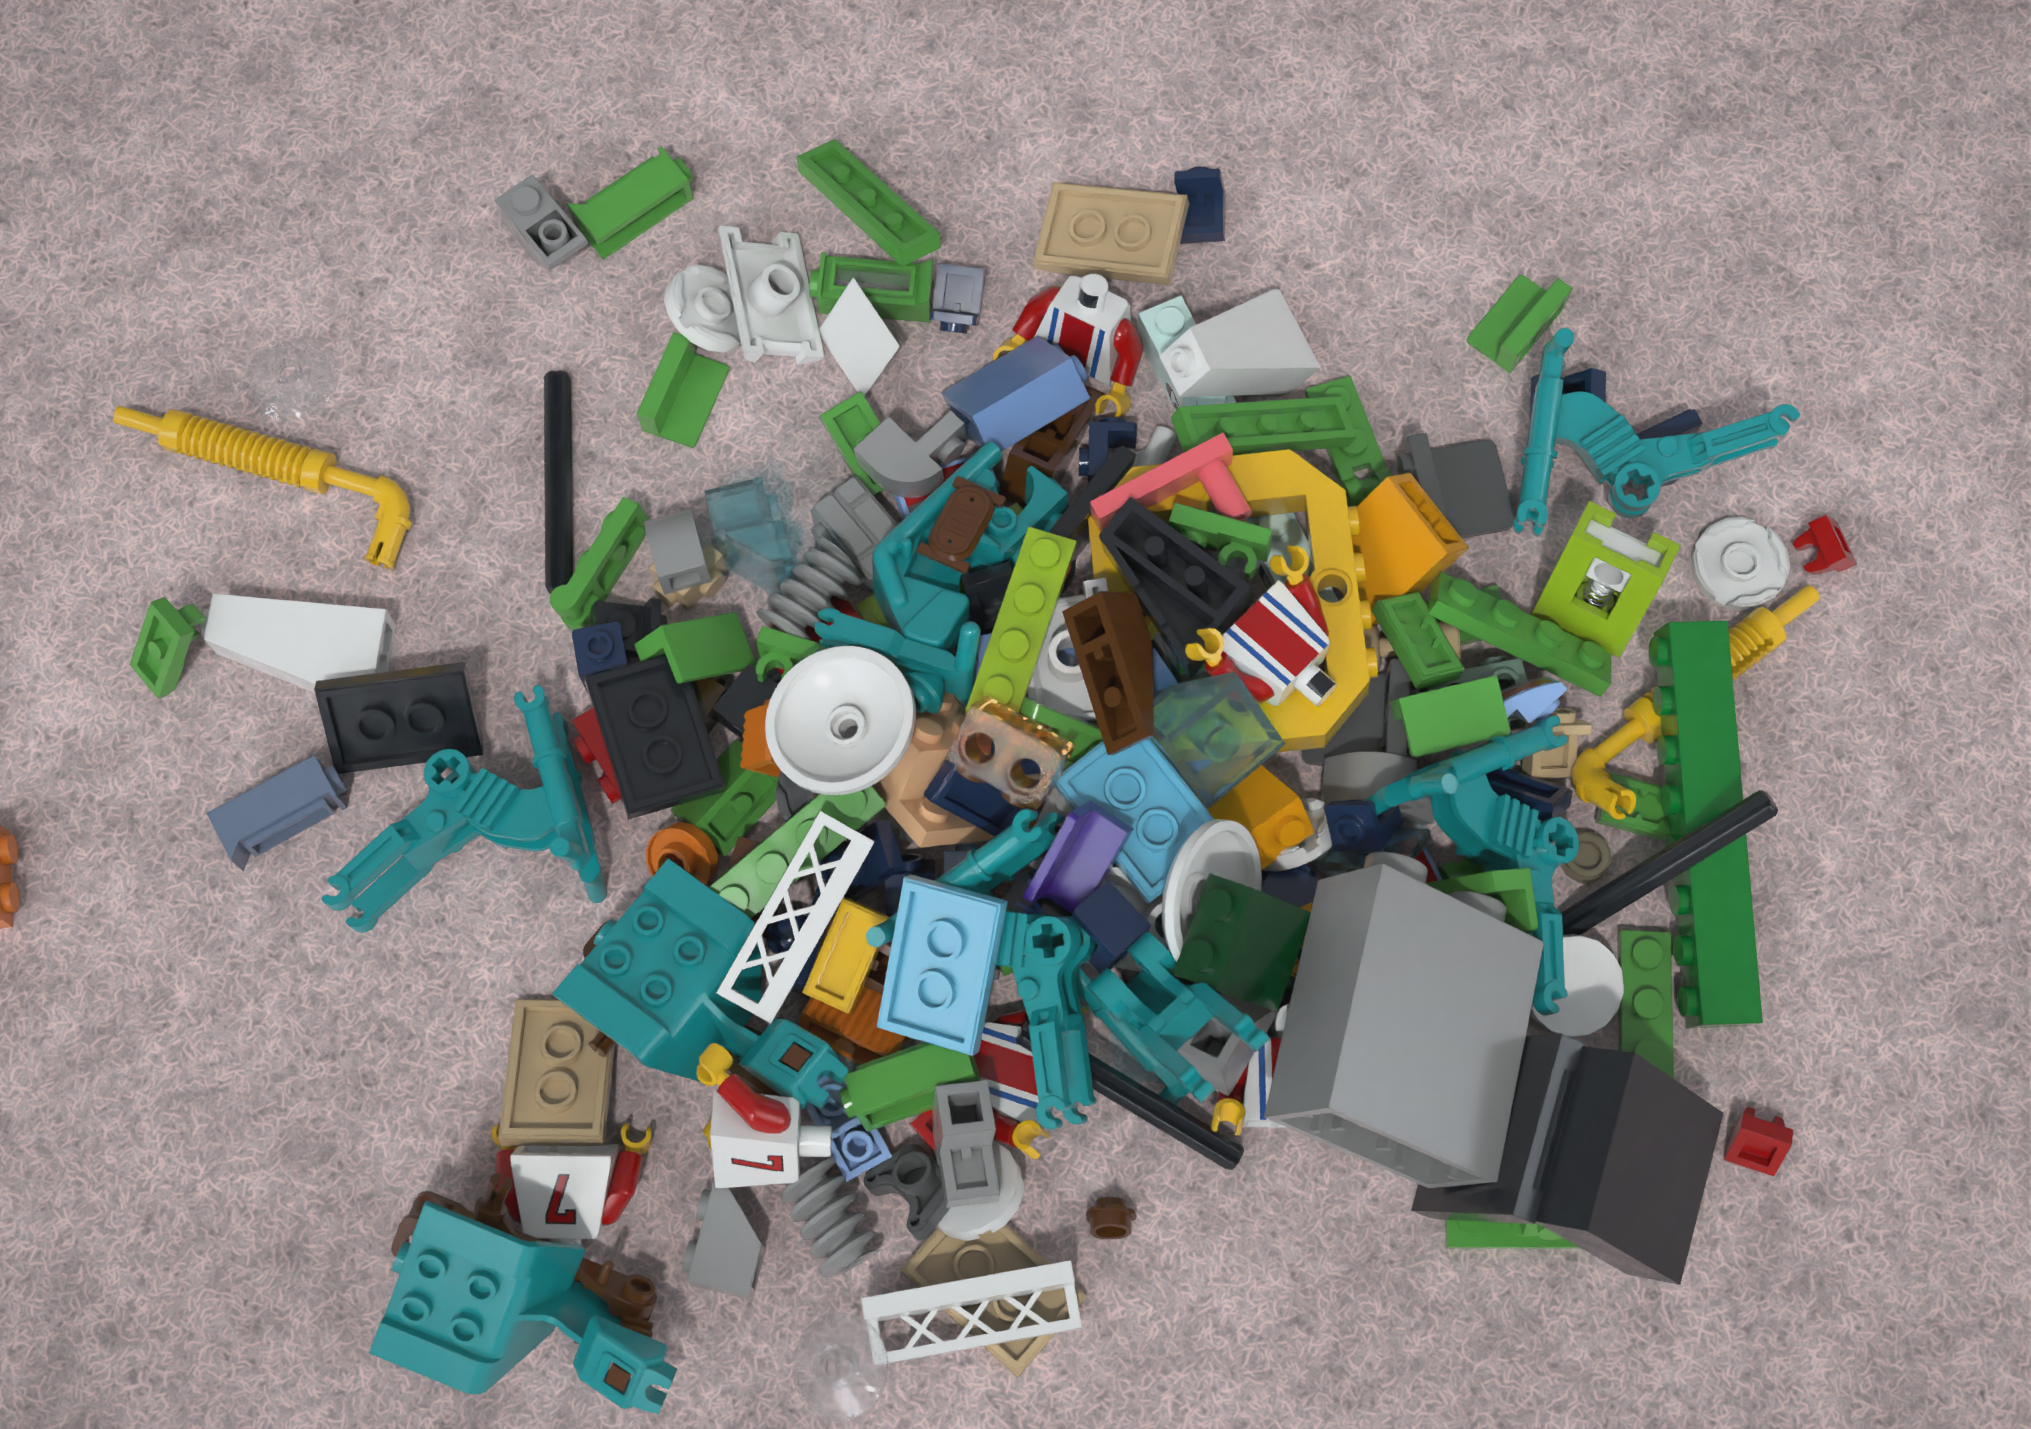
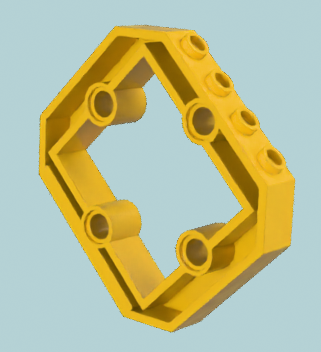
[1088,449,1378,764]

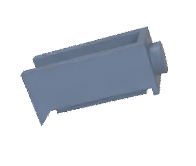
[206,755,348,872]

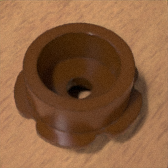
[1086,1197,1137,1239]

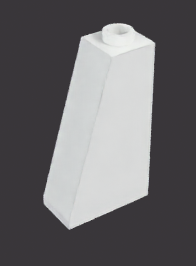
[1159,289,1321,397]
[201,594,396,693]

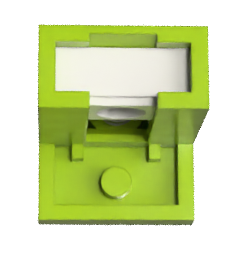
[1531,501,1681,658]

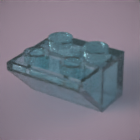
[704,477,796,597]

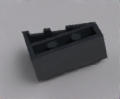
[1099,497,1254,679]

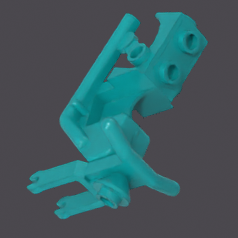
[814,441,1069,714]

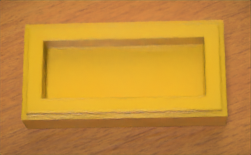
[802,897,890,1014]

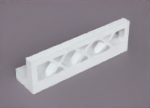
[717,811,875,1024]
[861,1260,1082,1366]

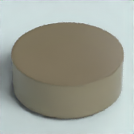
[1560,832,1611,883]

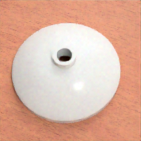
[765,646,916,795]
[1162,819,1262,962]

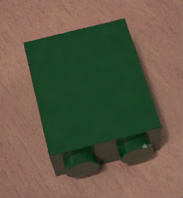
[1173,873,1311,1012]

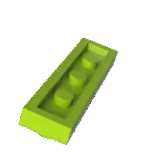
[965,526,1077,731]

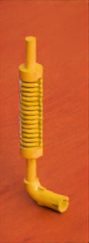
[113,406,413,570]
[1571,585,1820,820]

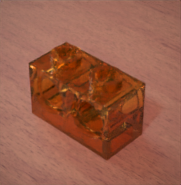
[945,695,1076,810]

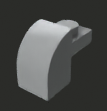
[854,410,967,498]
[644,509,712,595]
[1321,752,1434,825]
[932,1080,1000,1208]

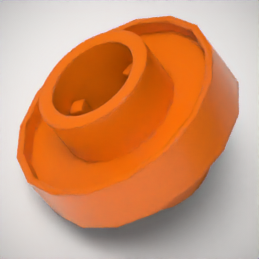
[646,822,718,886]

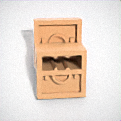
[875,692,995,848]

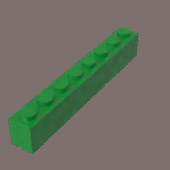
[1649,621,1763,1029]

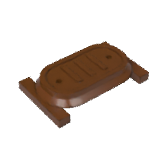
[917,476,1006,575]

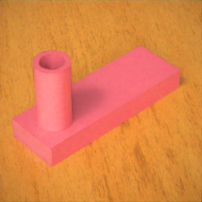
[1090,433,1252,533]

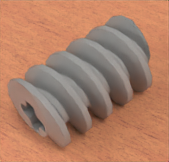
[756,537,862,641]
[780,1157,881,1277]

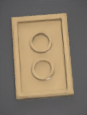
[1033,182,1189,285]
[498,999,615,1146]
[901,1224,1087,1378]

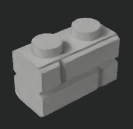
[810,476,898,594]

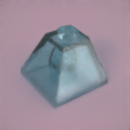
[1150,672,1285,809]

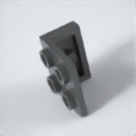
[1397,433,1515,539]
[1301,659,1419,766]

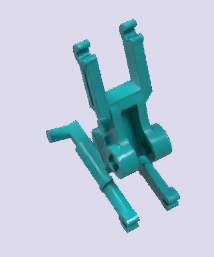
[1513,328,1800,537]
[322,685,607,933]
[1363,716,1579,1016]
[866,809,1098,1130]
[1076,931,1269,1105]

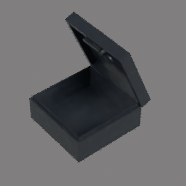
[1411,1034,1724,1285]

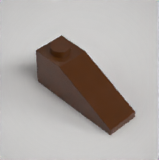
[998,385,1104,507]
[1062,591,1154,755]

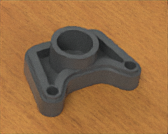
[863,1144,951,1240]

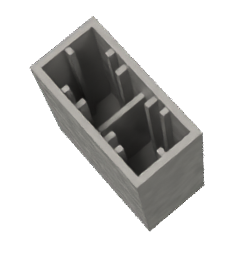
[1264,852,1544,1189]

